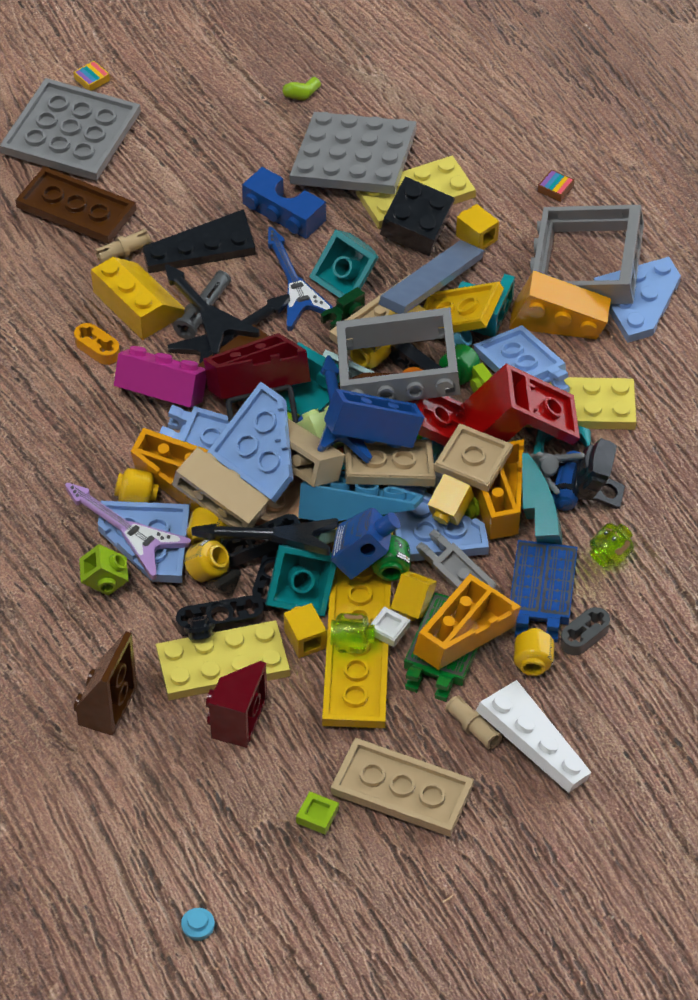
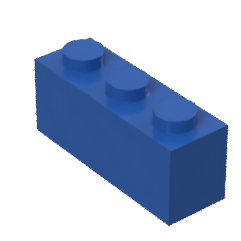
[324,388,424,448]

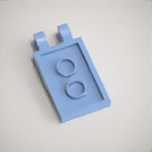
[474,325,570,392]
[159,405,229,450]

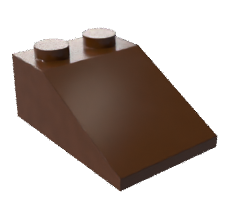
[74,631,137,736]

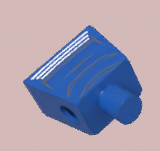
[331,508,401,579]

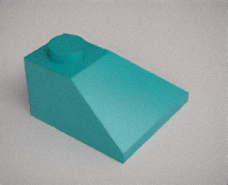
[309,229,379,298]
[265,545,336,616]

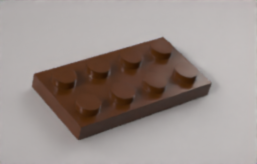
[15,166,137,244]

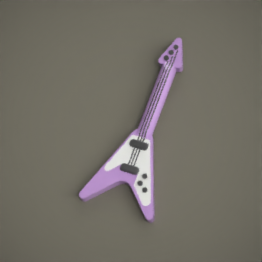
[65,483,191,580]

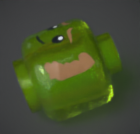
[589,523,634,568]
[330,613,375,654]

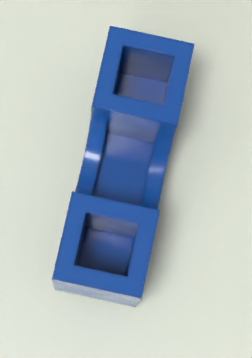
[242,167,326,239]

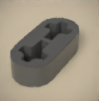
[560,607,610,656]

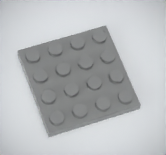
[0,78,141,181]
[289,112,417,194]

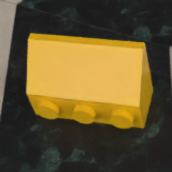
[91,257,185,340]

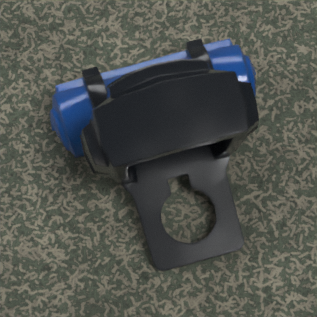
[551,438,625,511]

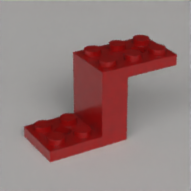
[411,363,580,447]

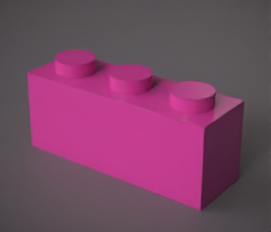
[114,346,206,408]

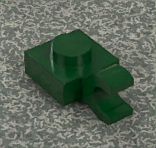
[321,287,365,330]

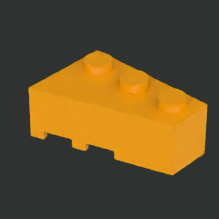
[509,270,611,340]
[131,428,225,512]
[471,439,524,540]
[413,574,521,670]

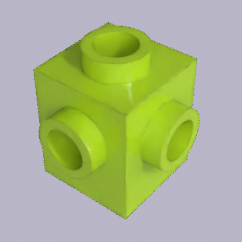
[79,544,128,596]

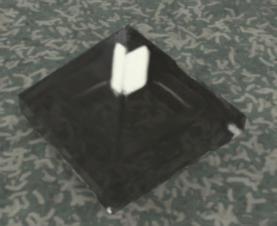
[204,569,241,597]

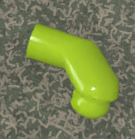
[282,77,321,101]

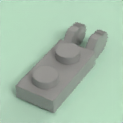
[416,529,497,589]

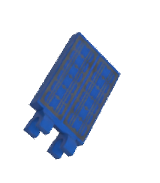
[510,540,578,643]

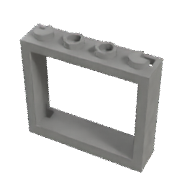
[527,205,644,304]
[336,307,461,401]

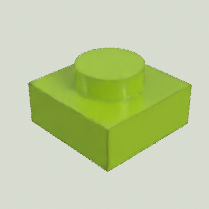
[470,362,492,392]
[296,791,339,835]

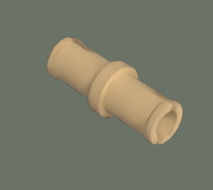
[95,228,152,264]
[445,695,502,750]

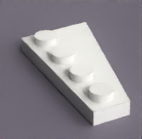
[476,680,591,793]

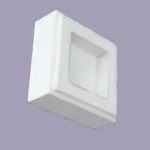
[368,606,410,647]

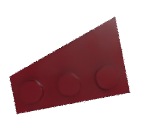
[203,333,311,399]

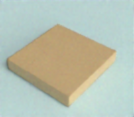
[434,423,513,492]

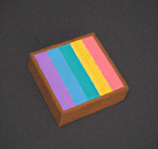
[537,169,575,202]

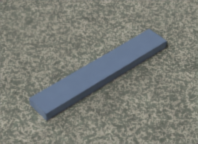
[379,240,484,314]

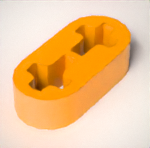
[74,323,120,365]

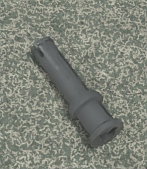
[173,270,231,339]

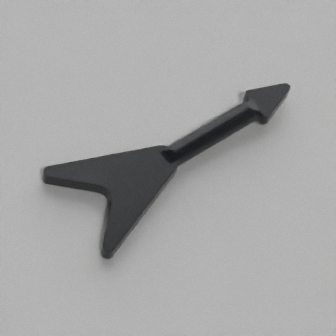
[165,264,260,356]
[168,294,290,364]
[191,518,338,556]

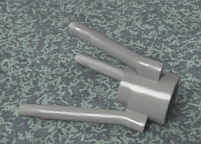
[530,452,585,494]

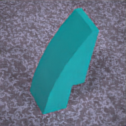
[522,453,563,545]

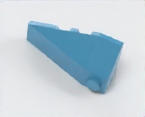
[298,471,424,522]

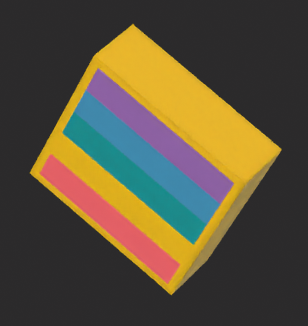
[73,61,110,91]

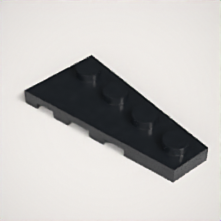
[143,209,256,273]

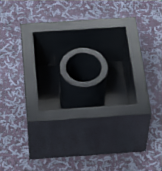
[380,176,455,257]

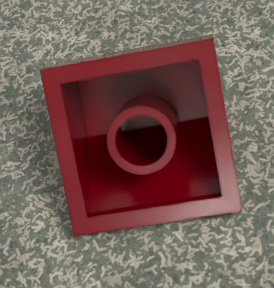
[206,661,267,748]

